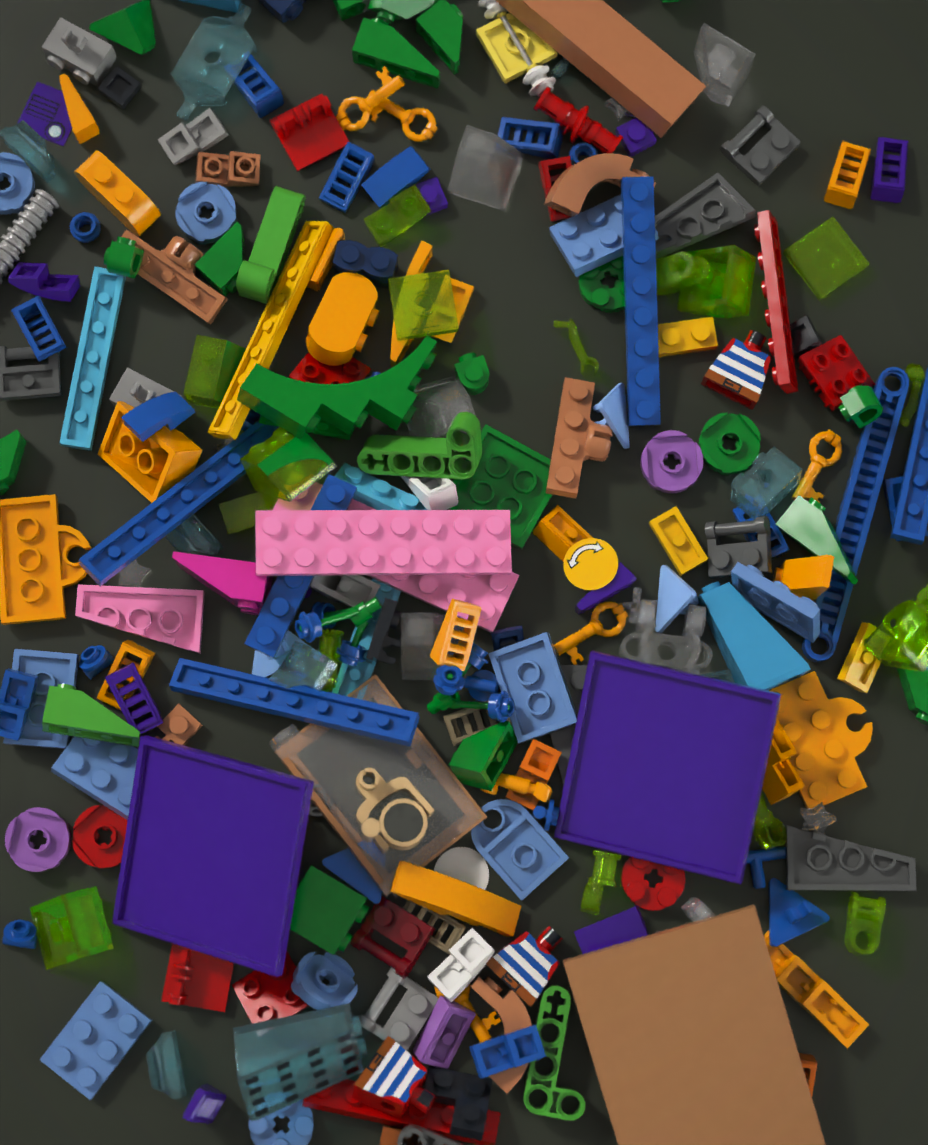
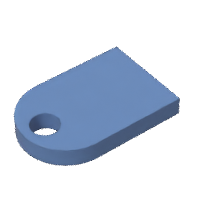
[471,799,569,901]

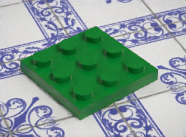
[447,424,553,551]

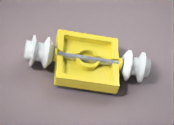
[476,0,558,97]

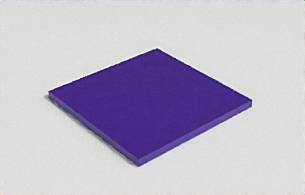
[554,651,782,885]
[112,735,314,977]

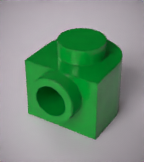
[104,236,144,279]
[454,352,489,395]
[838,385,883,429]

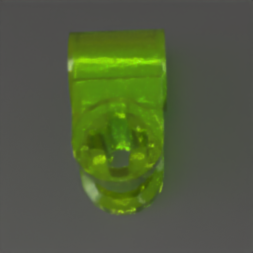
[656,251,710,295]
[845,891,886,956]

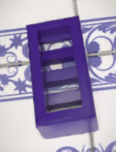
[871,137,908,203]
[574,562,637,615]
[105,662,164,735]
[182,1083,227,1124]

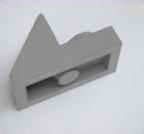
[310,575,381,607]

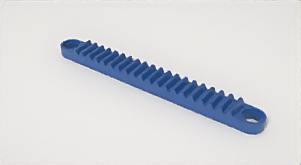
[802,367,909,663]

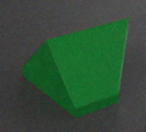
[89,0,156,55]

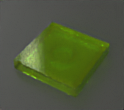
[783,216,870,301]
[388,270,459,341]

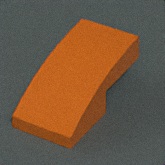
[505,739,562,811]

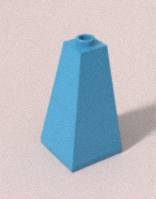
[698,581,811,690]

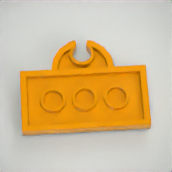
[0,494,92,625]
[768,671,873,812]

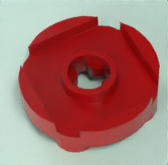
[72,805,128,869]
[621,857,686,911]

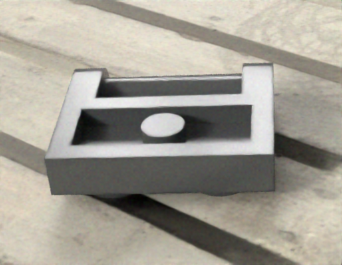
[720,106,801,187]
[0,341,62,401]
[705,516,772,579]

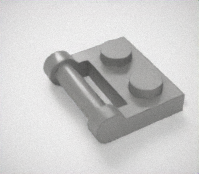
[356,967,439,1051]

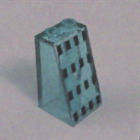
[233,1003,368,1121]

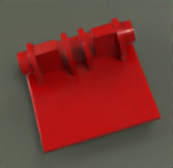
[269,93,349,172]
[798,335,875,411]
[288,352,372,384]
[161,943,234,1012]
[232,950,310,1037]

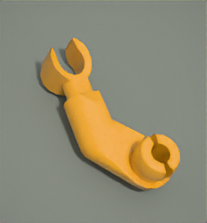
[480,773,552,802]

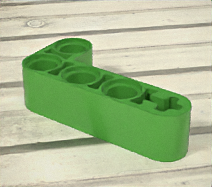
[236,186,306,304]
[357,412,482,479]
[523,985,585,1121]

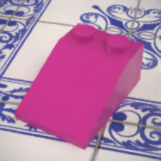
[172,551,273,615]

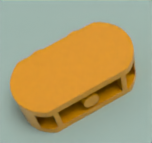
[74,150,161,237]
[305,272,380,366]

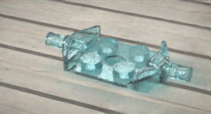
[171,4,257,121]

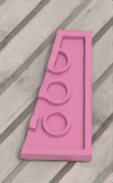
[75,584,205,654]

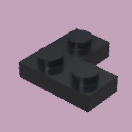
[425,1065,493,1141]

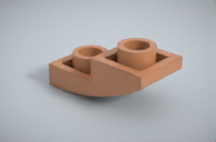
[196,151,260,187]

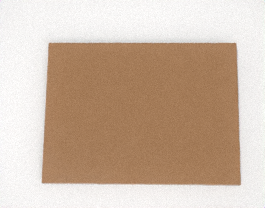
[563,905,826,1145]

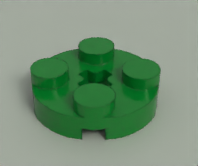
[578,256,625,313]
[698,412,761,476]

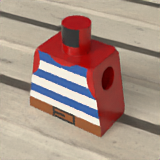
[701,330,771,410]
[486,926,563,1007]
[352,1036,436,1118]

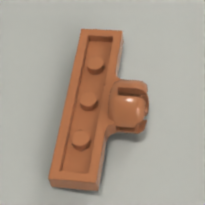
[122,229,228,324]
[545,377,612,499]

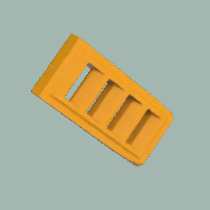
[59,73,100,144]
[824,141,871,209]
[430,598,482,671]
[97,640,155,710]

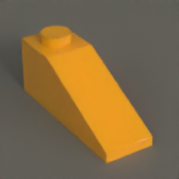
[772,555,834,601]

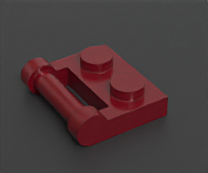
[351,895,436,979]

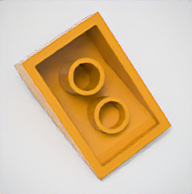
[98,401,202,503]

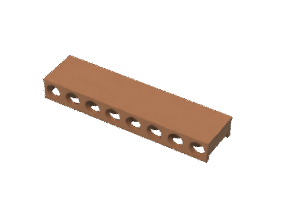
[495,0,706,138]

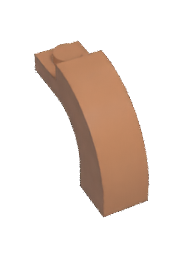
[544,153,656,217]
[470,976,532,1094]

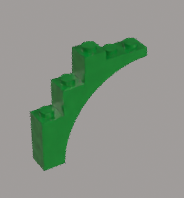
[237,335,437,439]

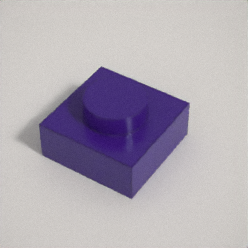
[615,118,657,157]
[409,177,448,218]

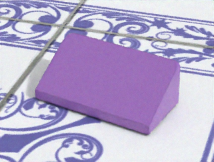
[413,996,476,1069]

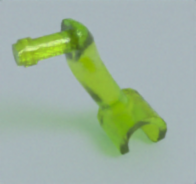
[554,318,599,376]
[899,363,925,426]

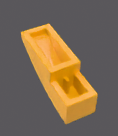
[762,719,805,805]

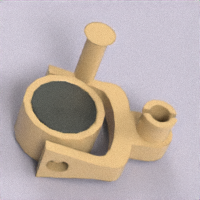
[355,768,435,854]

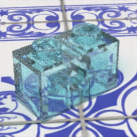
[730,446,802,520]

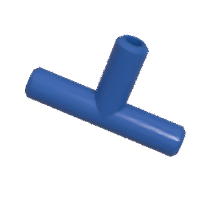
[746,846,786,889]

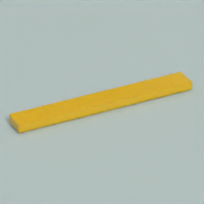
[208,221,334,440]

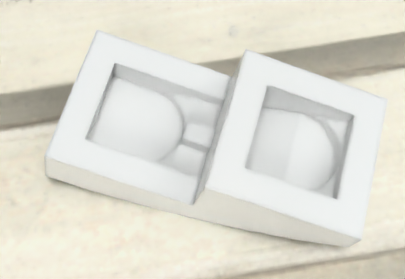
[427,928,495,1003]

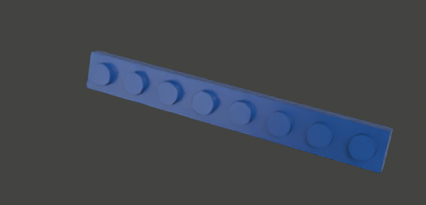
[621,176,661,426]
[79,421,291,587]
[169,658,420,747]

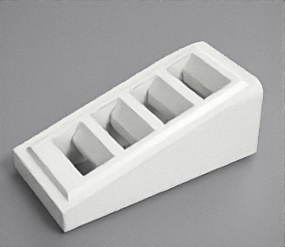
[401,476,458,510]

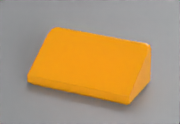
[307,228,345,292]
[533,505,593,562]

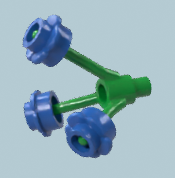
[295,596,382,666]
[427,642,514,723]

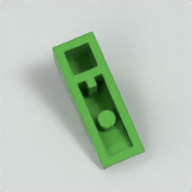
[42,684,140,747]

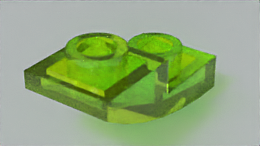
[363,185,431,247]
[219,486,283,534]

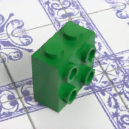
[290,865,370,955]

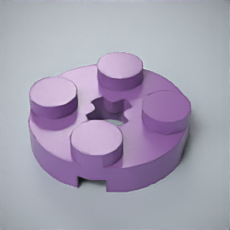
[640,430,703,493]
[5,807,71,872]

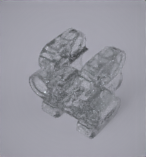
[619,599,712,675]

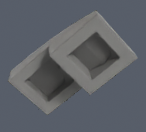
[158,108,229,165]

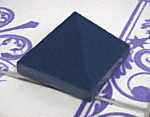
[491,625,524,651]

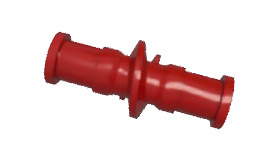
[533,87,623,154]

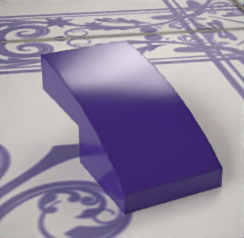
[8,262,81,302]
[574,906,649,954]

